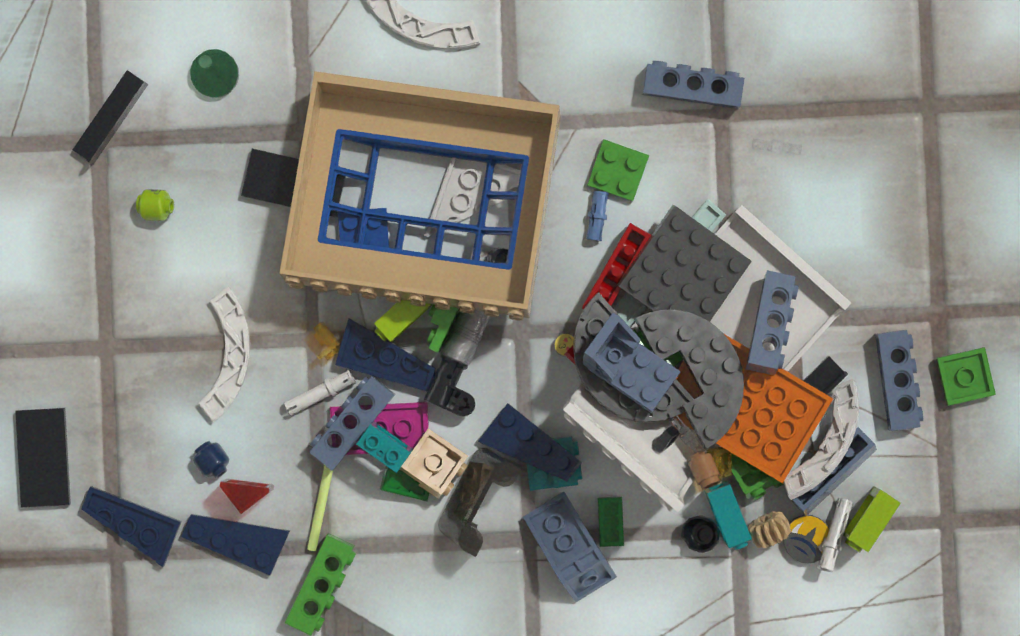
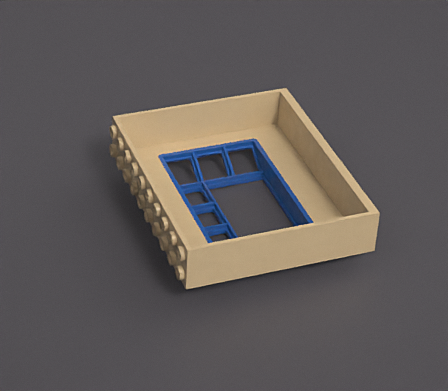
[279,71,561,321]

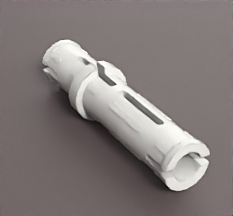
[284,370,356,416]
[817,498,853,572]

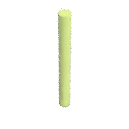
[307,465,333,551]

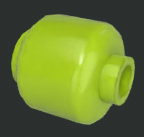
[136,189,174,221]

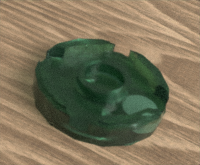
[190,49,239,98]

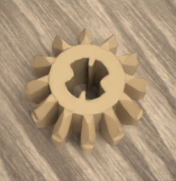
[748,511,791,548]

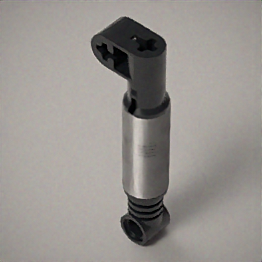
[424,248,508,416]

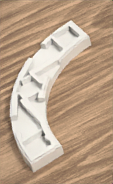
[366,0,481,49]
[198,286,250,422]
[784,379,859,500]

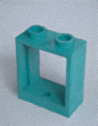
[356,421,413,473]
[704,481,752,550]

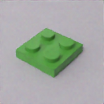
[587,139,649,202]
[936,347,996,406]

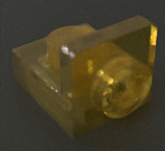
[313,322,341,361]
[707,447,732,482]

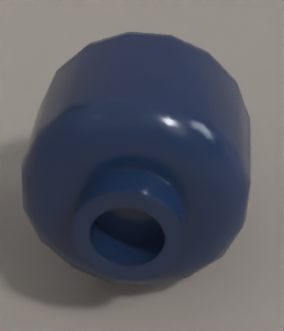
[193,441,229,478]

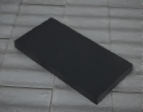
[241,148,346,218]
[15,408,71,508]

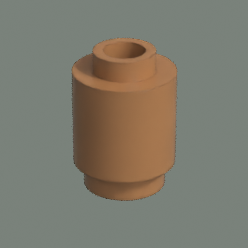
[688,451,720,490]

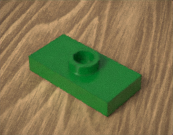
[380,466,429,501]
[598,497,624,547]

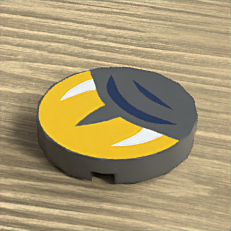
[783,515,829,563]

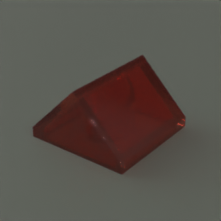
[220,479,274,514]

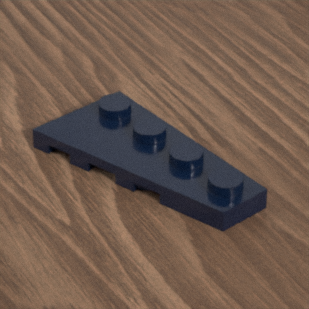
[335,318,436,391]
[478,403,582,482]
[81,486,182,567]
[181,514,290,576]

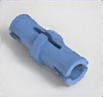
[586,191,609,241]

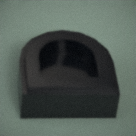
[653,426,680,453]

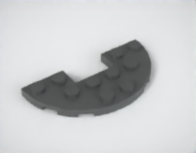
[573,292,694,422]
[634,310,744,450]

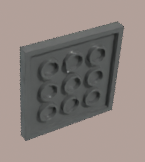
[617,205,752,322]

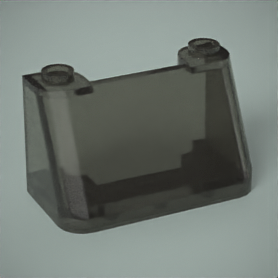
[438,448,522,557]

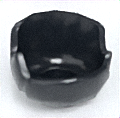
[681,515,720,553]

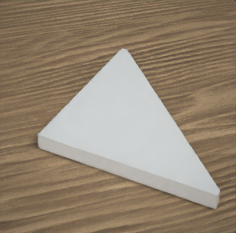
[424,158,521,237]

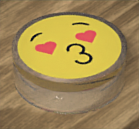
[553,333,574,357]

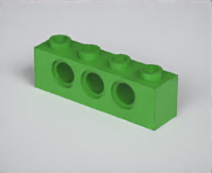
[285,533,356,636]

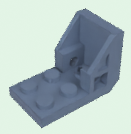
[583,313,681,413]
[523,492,617,602]

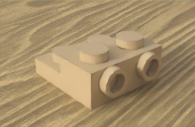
[400,428,468,499]

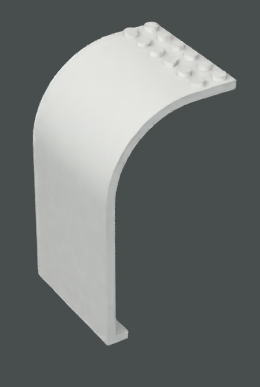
[563,205,851,512]

